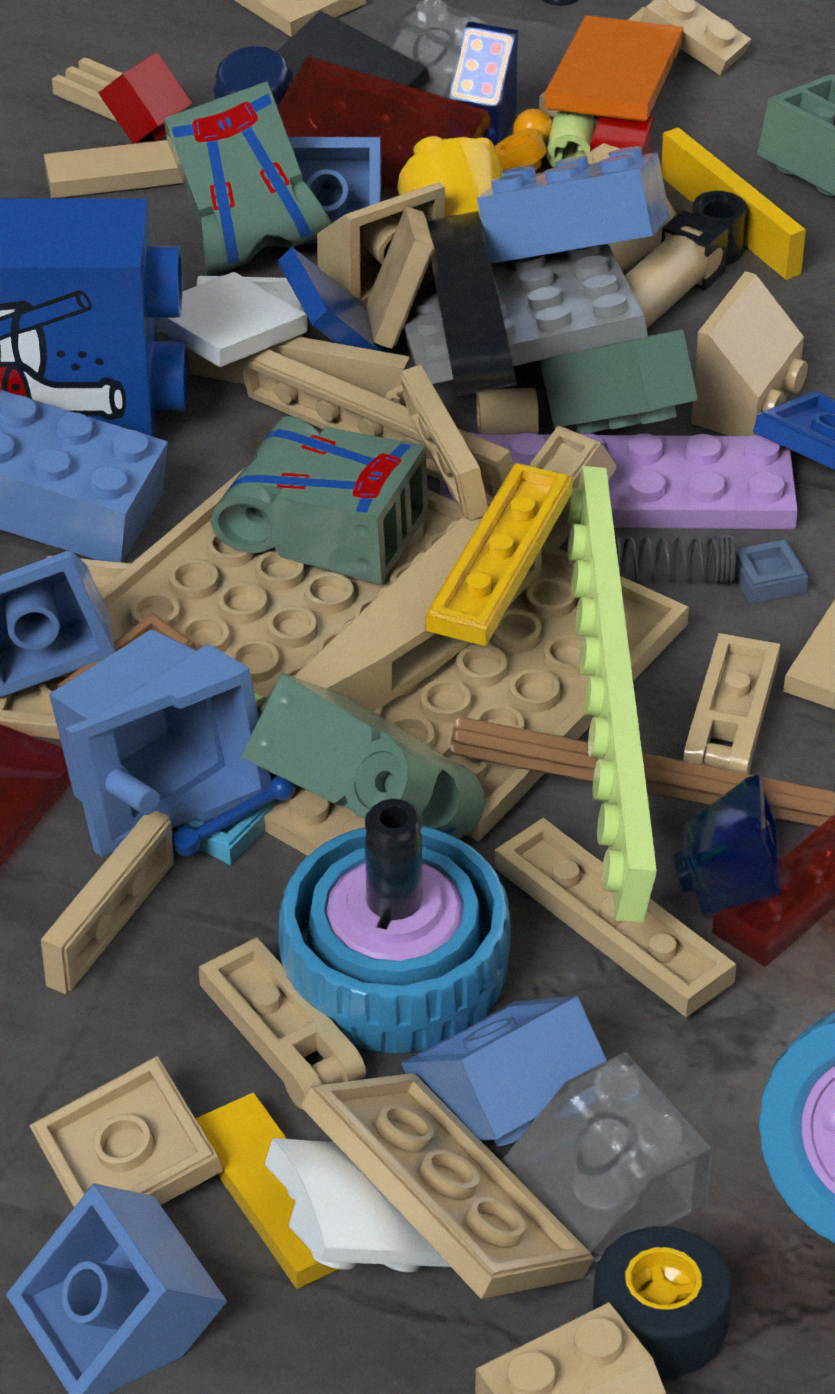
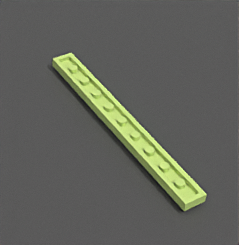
[564,466,657,923]

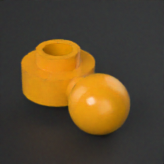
[494,108,552,171]

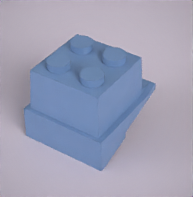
[49,629,271,857]

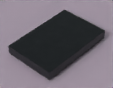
[277,11,431,137]

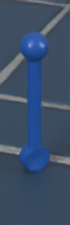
[173,776,296,856]

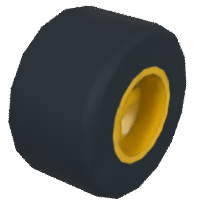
[592,1226,732,1378]

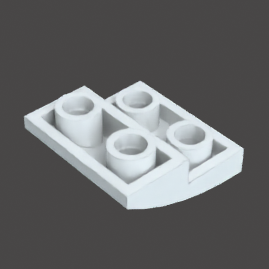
[265,1138,451,1272]

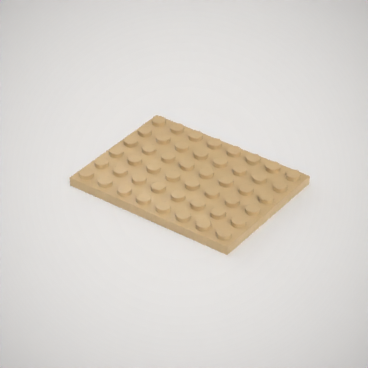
[99,467,689,842]

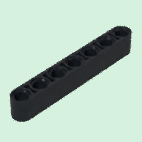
[427,211,517,396]

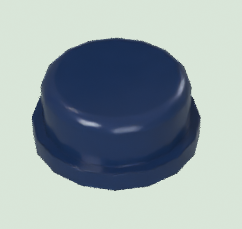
[213,46,298,117]

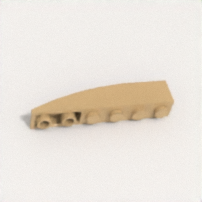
[259,503,542,718]

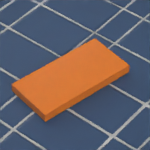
[544,15,683,122]

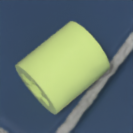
[547,111,597,168]

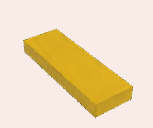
[195,1092,338,1289]

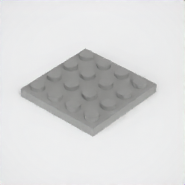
[403,244,648,384]

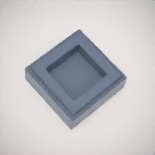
[735,539,808,604]

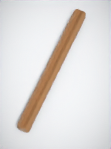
[450,717,835,829]

